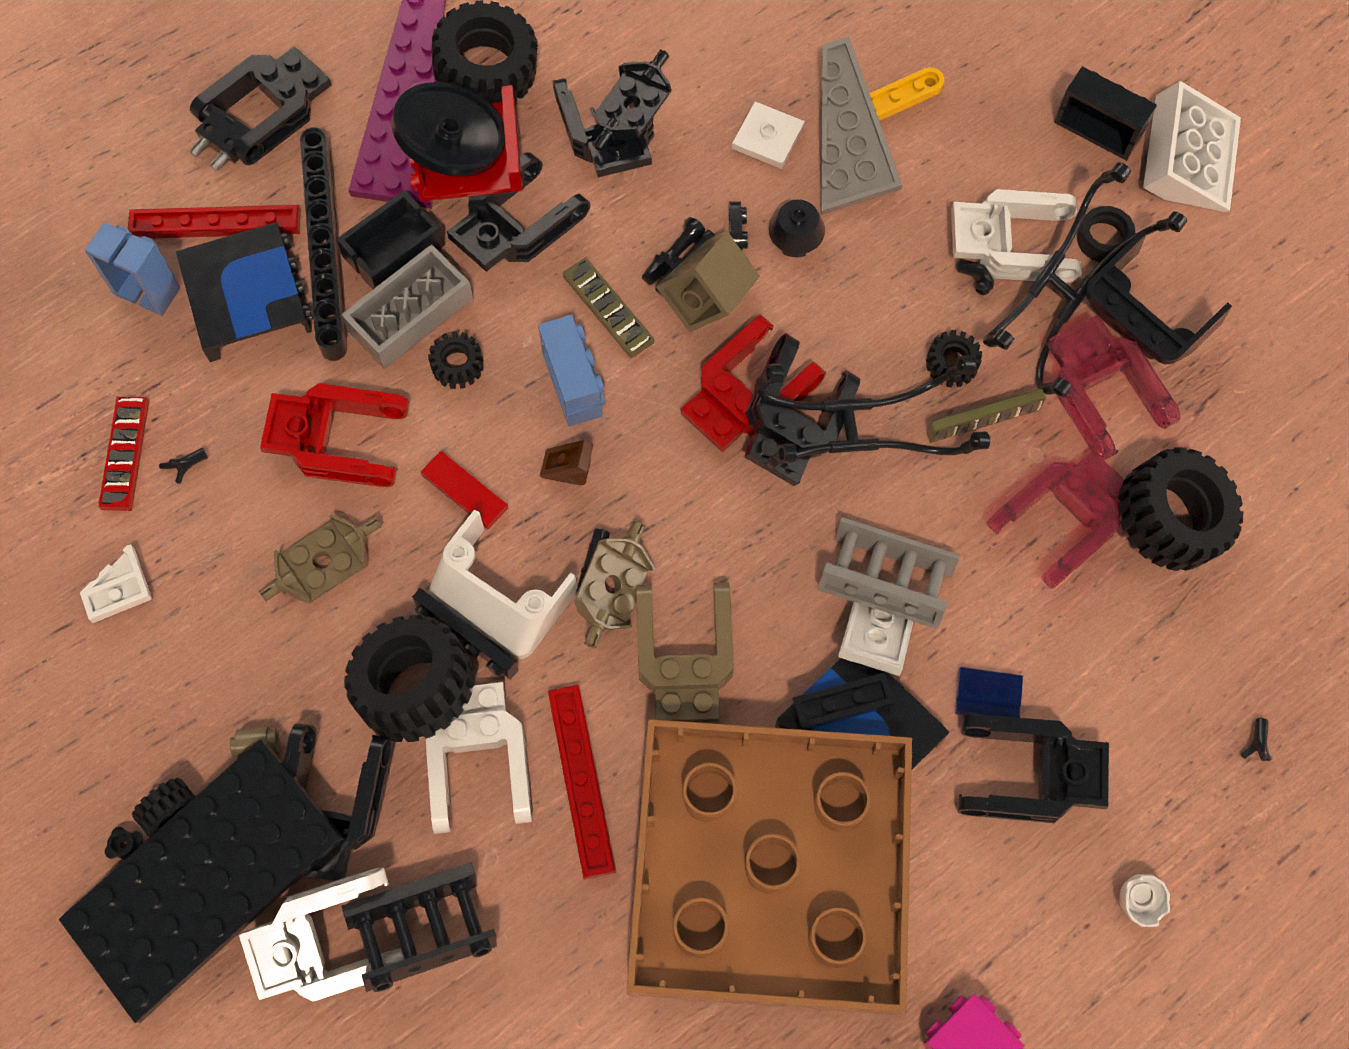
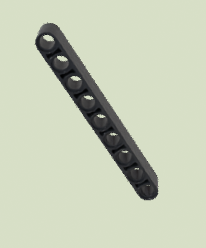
[300,127,347,361]

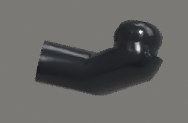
[957,259,994,295]

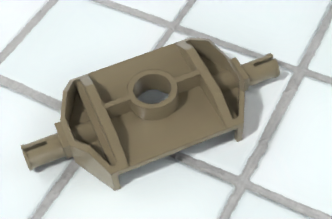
[259,514,381,604]
[574,521,655,648]

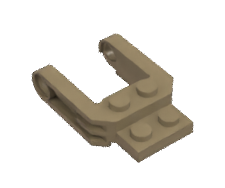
[636,582,734,722]

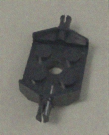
[590,49,672,151]

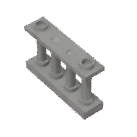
[818,517,960,629]

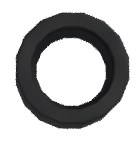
[1077,206,1135,262]

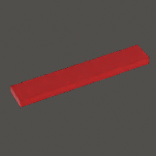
[127,205,301,239]
[548,684,616,880]

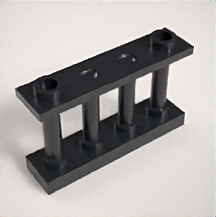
[341,863,497,992]

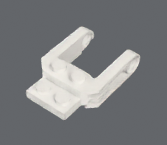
[951,189,1082,283]
[425,682,532,834]
[239,867,404,1001]

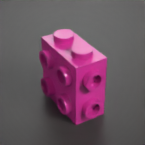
[922,993,1025,1049]

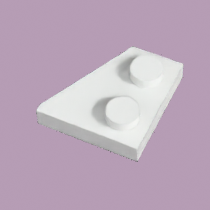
[80,544,152,623]

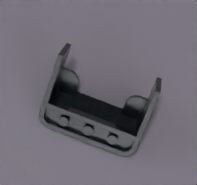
[1086,230,1232,364]

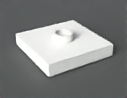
[732,101,805,169]

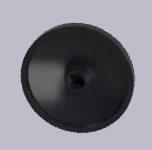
[391,82,505,176]

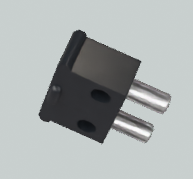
[189,107,251,171]

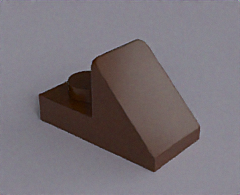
[540,440,593,485]

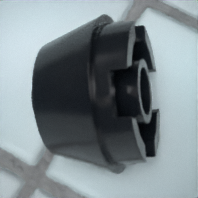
[769,200,825,258]

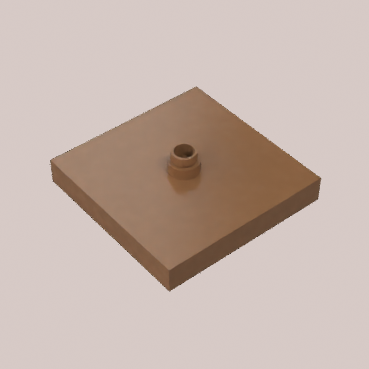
[627,719,912,1016]

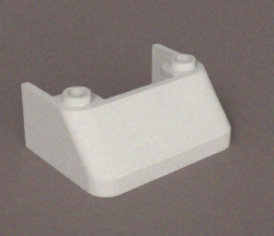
[429,510,578,659]

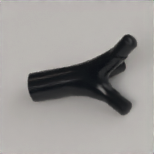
[159,448,208,484]
[1241,718,1272,761]

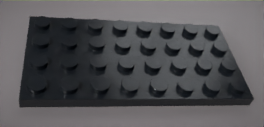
[58,739,344,1023]

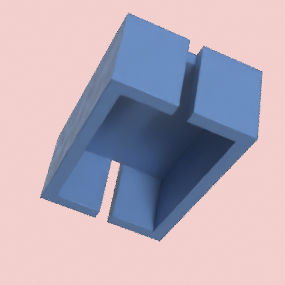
[85,222,180,316]
[538,315,605,427]

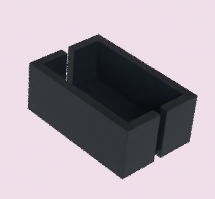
[1054,66,1157,161]
[336,190,445,289]

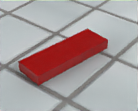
[421,451,508,529]

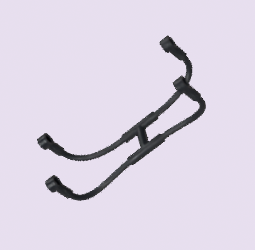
[983,162,1187,398]
[755,355,991,468]

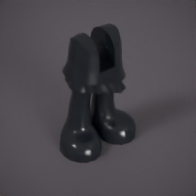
[642,217,716,296]

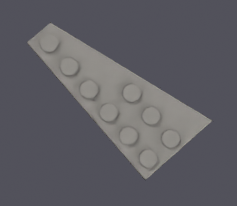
[821,37,902,215]

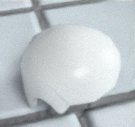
[1119,874,1170,927]

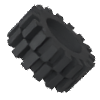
[926,330,982,388]
[428,331,484,389]
[132,778,196,838]

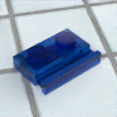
[955,667,1023,718]

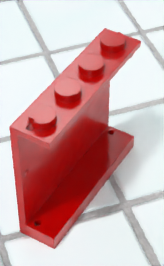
[410,85,523,202]

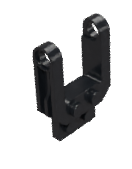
[190,46,331,165]
[552,64,654,178]
[447,152,590,272]
[744,333,860,486]
[957,714,1109,823]
[283,723,392,881]

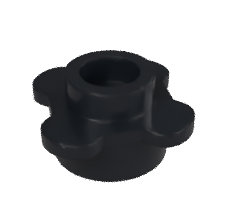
[104,827,143,861]

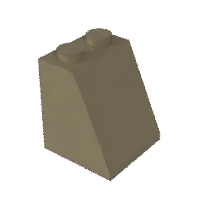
[656,230,760,332]

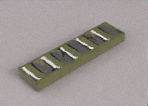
[563,257,654,359]
[927,389,1046,443]

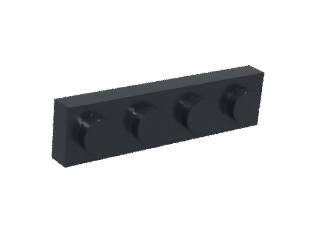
[412,588,518,680]

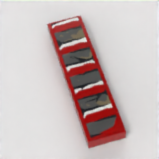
[98,397,149,511]

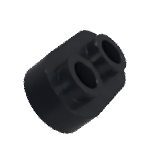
[729,201,748,250]

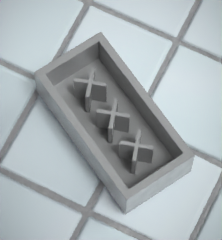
[341,244,473,369]

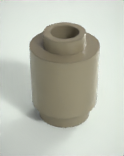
[230,726,280,758]

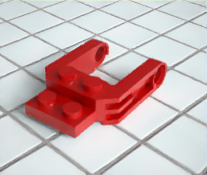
[681,315,826,452]
[260,383,409,487]

